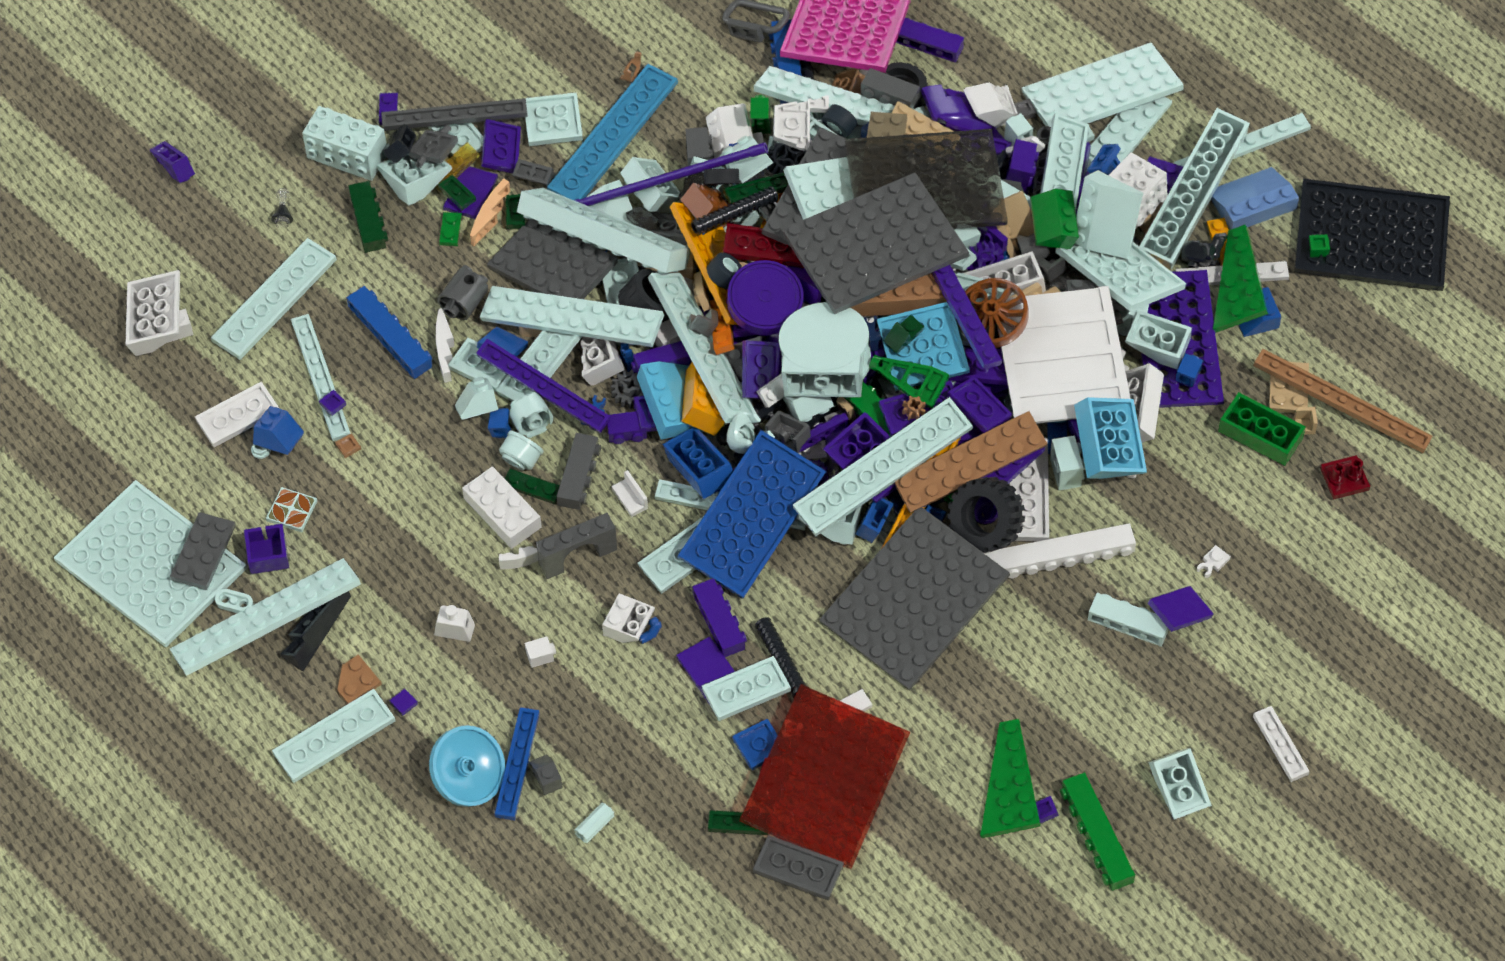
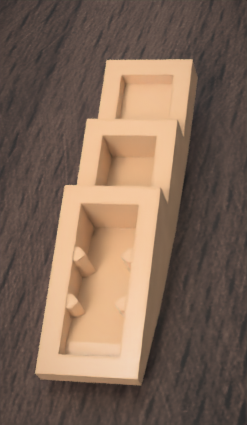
[470,178,510,246]

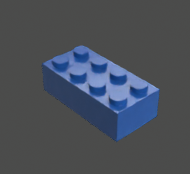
[663,427,733,499]

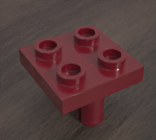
[1320,455,1370,500]

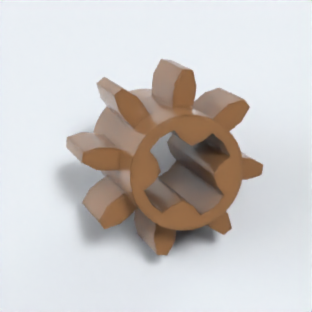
[902,396,926,420]

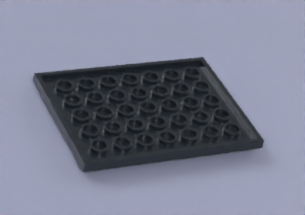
[1294,178,1450,291]

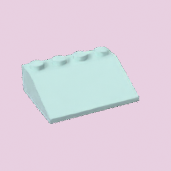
[1075,170,1143,259]

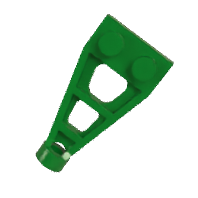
[869,355,949,409]

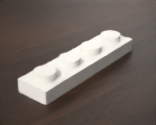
[1253,706,1310,782]

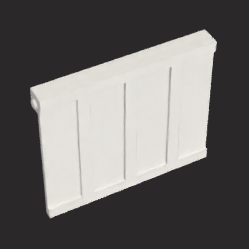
[997,286,1131,424]

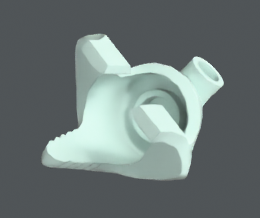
[727,412,775,454]

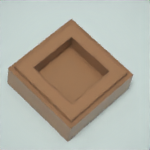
[335,434,361,458]

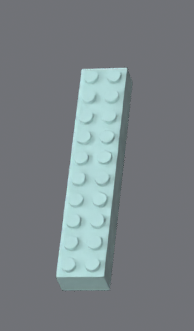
[1139,108,1250,271]
[517,188,691,274]

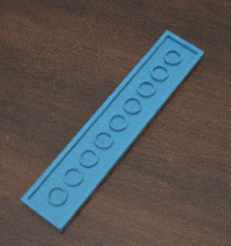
[547,64,678,200]

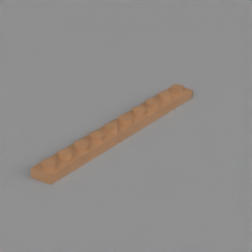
[1253,349,1433,453]

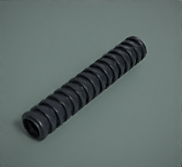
[691,186,778,236]
[755,617,811,703]

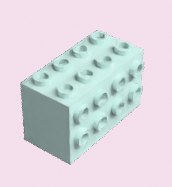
[302,106,386,181]

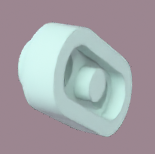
[215,589,254,613]

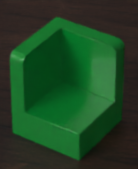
[1309,234,1330,257]

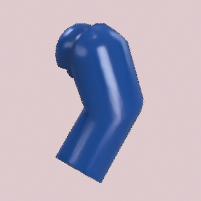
[639,617,662,644]

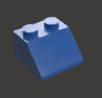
[1239,287,1281,337]
[253,406,304,455]

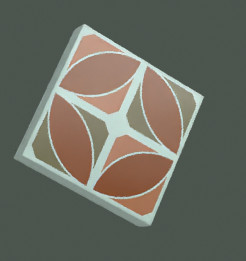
[266,487,317,532]

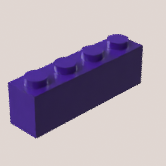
[896,17,964,63]
[692,578,747,657]

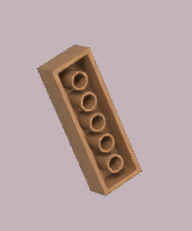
[851,273,947,316]

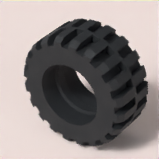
[947,477,1025,553]

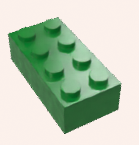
[1218,392,1306,466]

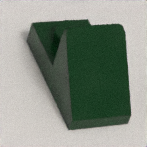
[883,314,925,354]

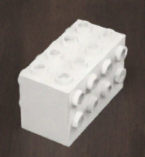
[1108,152,1168,229]

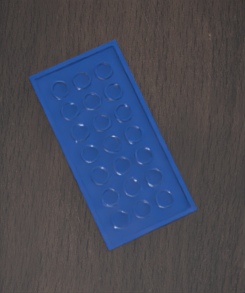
[678,430,826,599]

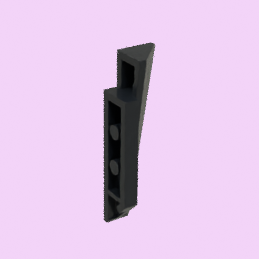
[280,591,351,672]

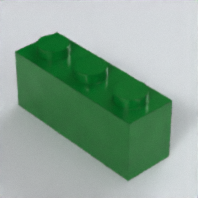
[750,95,771,134]

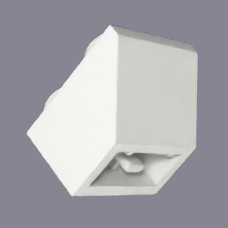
[602,593,655,643]

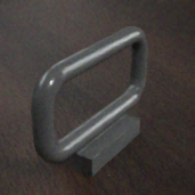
[722,0,790,43]

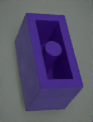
[607,410,647,444]

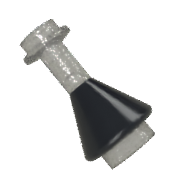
[271,188,293,228]

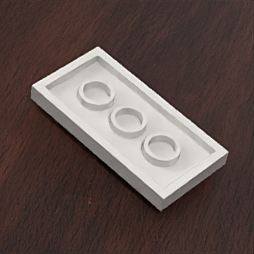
[195,382,280,447]

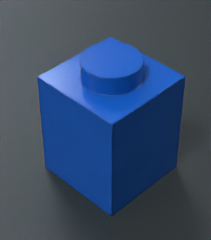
[1175,353,1203,387]

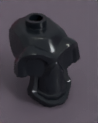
[1181,233,1228,268]

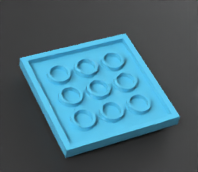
[877,302,970,391]

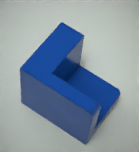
[488,408,512,438]

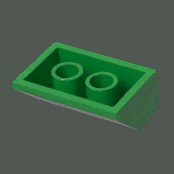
[1030,188,1079,249]

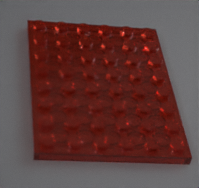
[739,684,910,869]

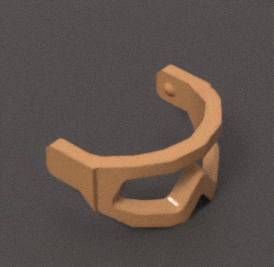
[620,51,642,83]

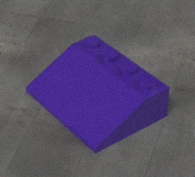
[823,412,897,503]

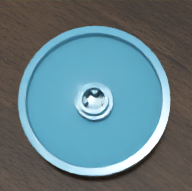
[429,726,505,807]

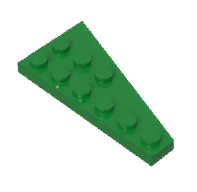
[1213,224,1268,333]
[980,718,1041,838]

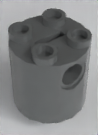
[437,265,488,320]

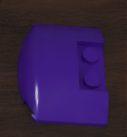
[921,84,996,133]

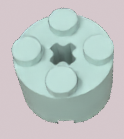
[509,392,553,438]

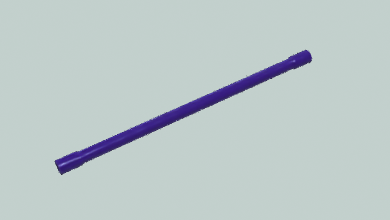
[574,142,768,206]

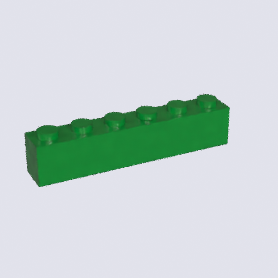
[1060,772,1135,891]

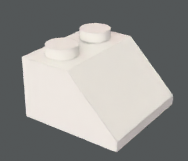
[964,82,1013,128]

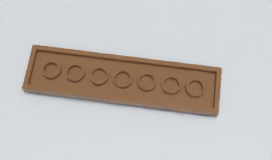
[894,411,1047,514]

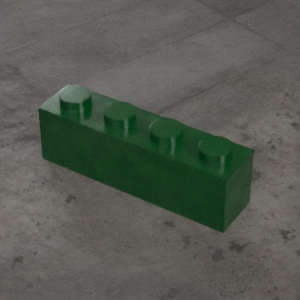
[348,181,388,253]

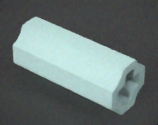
[574,803,614,843]

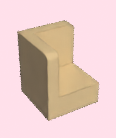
[1294,407,1318,435]

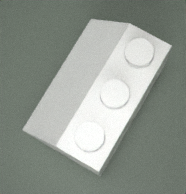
[706,104,753,158]

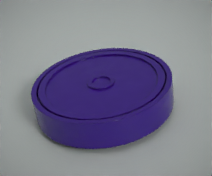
[727,260,804,335]

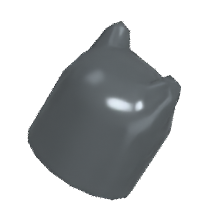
[1016,233,1050,260]

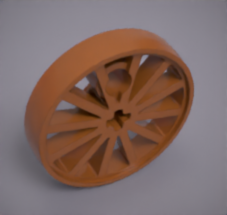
[958,278,1029,348]

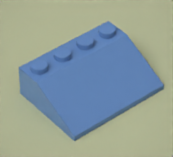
[1211,167,1299,230]

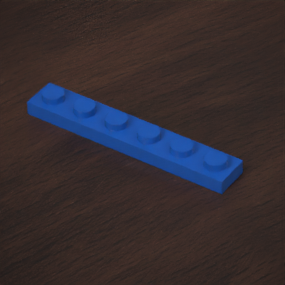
[495,707,540,820]

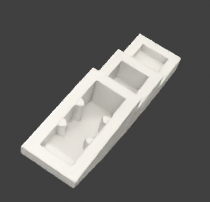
[436,308,455,383]

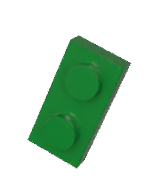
[439,212,462,246]

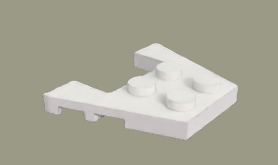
[773,95,829,151]

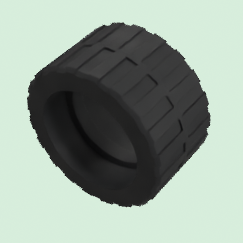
[885,62,927,109]
[618,269,669,323]

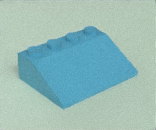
[637,361,705,439]
[1074,397,1147,479]

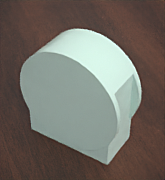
[779,302,871,397]

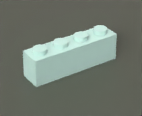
[1088,593,1169,647]

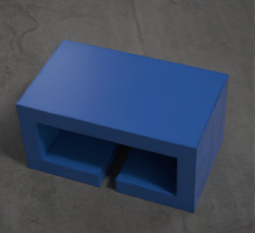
[855,498,893,543]

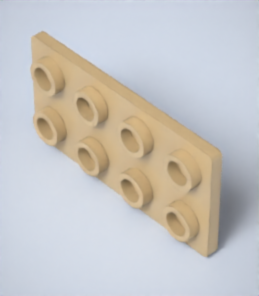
[989,191,1050,258]

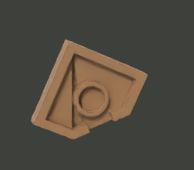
[337,654,382,704]

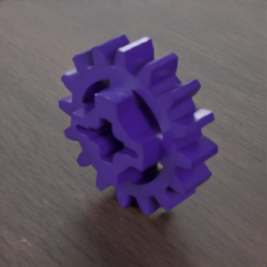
[966,240,1004,272]

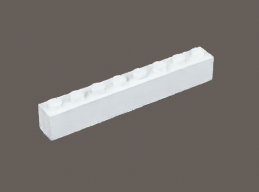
[984,523,1136,578]

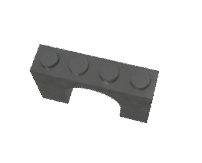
[536,513,617,579]

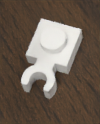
[1197,545,1231,578]

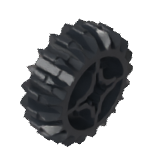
[767,142,806,175]

